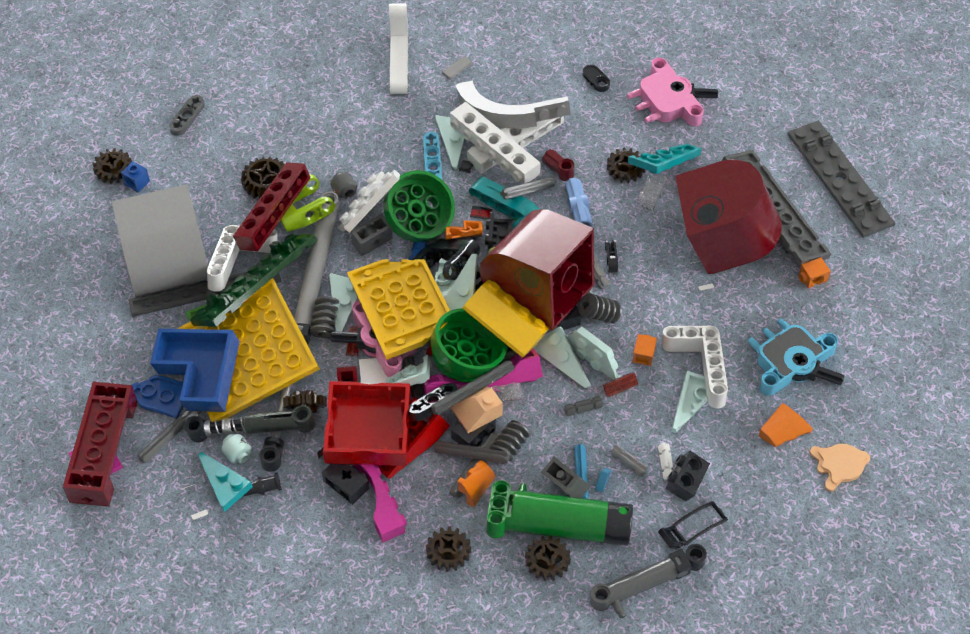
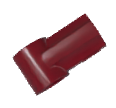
[542,149,574,181]

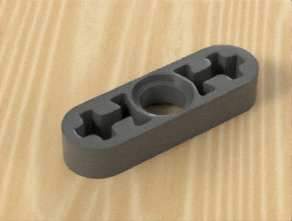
[169,95,205,136]

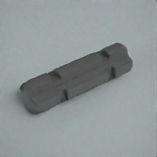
[564,396,603,416]

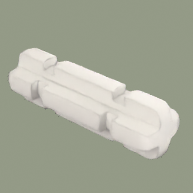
[658,443,674,481]

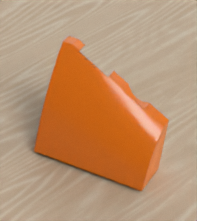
[444,220,483,239]
[759,403,813,447]
[457,460,495,508]

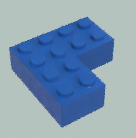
[150,328,240,412]

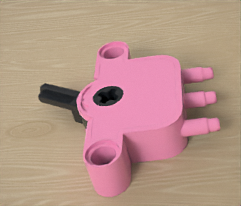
[627,58,718,126]
[331,300,418,377]

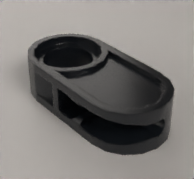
[583,65,610,92]
[605,240,618,273]

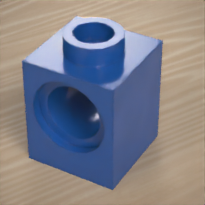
[121,161,150,193]

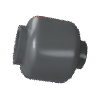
[330,172,357,199]

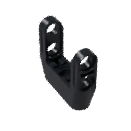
[411,238,480,280]

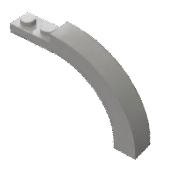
[456,81,571,128]

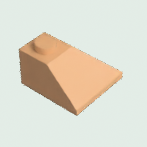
[451,386,503,433]

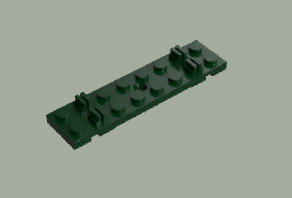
[190,233,318,327]

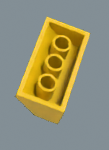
[462,280,549,358]

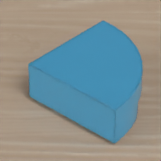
[595,467,612,492]

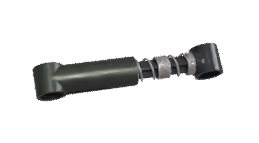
[184,405,316,443]

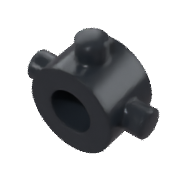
[458,160,473,174]

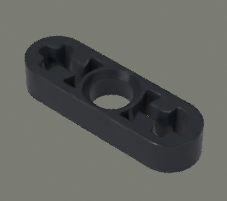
[408,383,458,421]

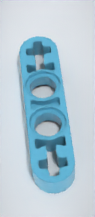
[423,131,442,179]

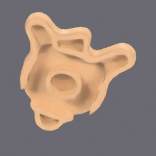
[810,444,870,492]

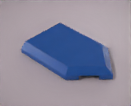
[131,374,184,418]

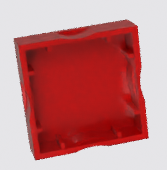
[323,381,410,466]

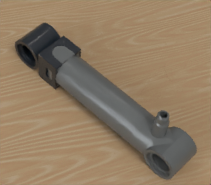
[590,544,707,619]

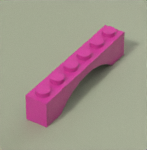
[422,349,543,403]
[352,464,407,543]

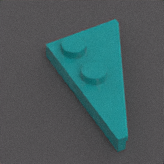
[198,452,253,512]

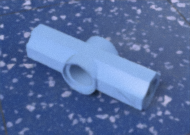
[565,178,592,227]

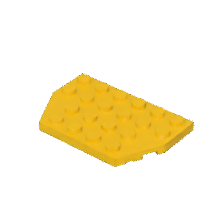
[347,259,450,360]

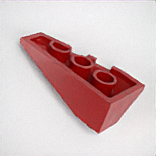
[378,397,450,479]

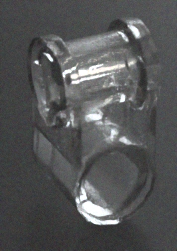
[491,382,526,409]

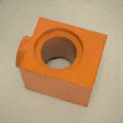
[798,257,831,288]
[632,334,657,366]

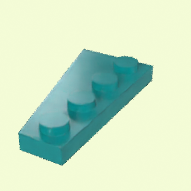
[628,143,701,174]

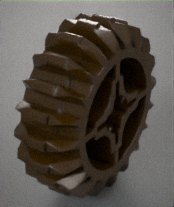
[241,156,285,199]

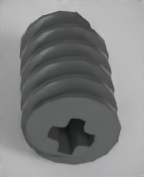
[578,293,621,324]
[309,296,339,339]
[489,420,530,464]

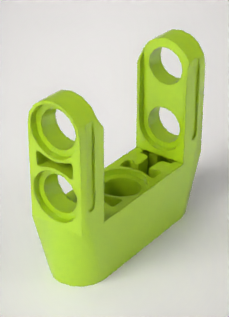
[280,174,335,232]

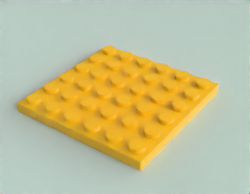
[177,278,320,422]

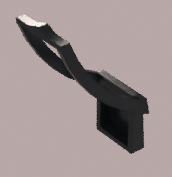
[658,501,728,549]

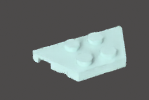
[567,326,623,384]

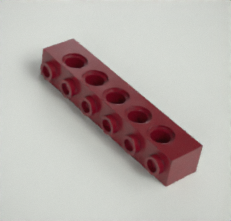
[233,162,311,252]

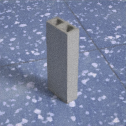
[442,56,472,80]

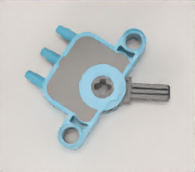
[748,318,844,396]

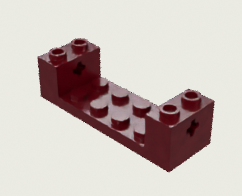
[62,381,138,507]

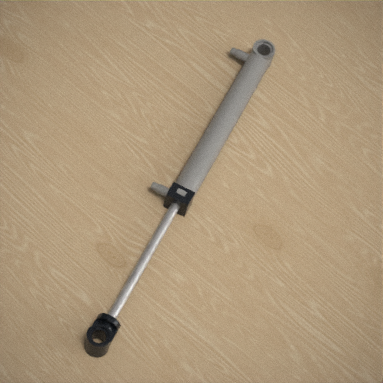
[259,191,339,472]

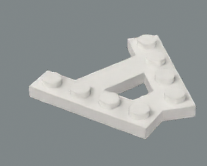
[337,170,400,233]

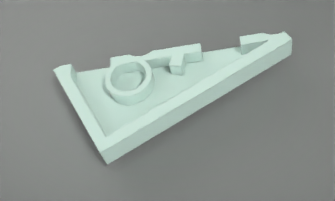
[435,115,465,170]
[329,273,358,332]
[533,326,592,388]
[671,371,708,433]

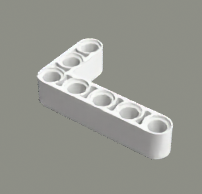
[389,3,408,95]
[207,225,278,291]
[662,326,728,409]

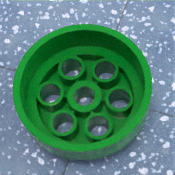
[383,170,455,242]
[431,308,507,383]

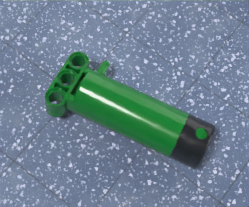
[486,480,633,546]

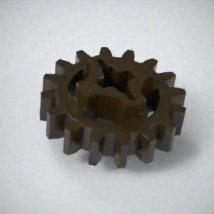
[607,147,645,183]
[92,148,132,184]
[283,390,327,413]
[426,526,471,572]
[525,536,571,581]

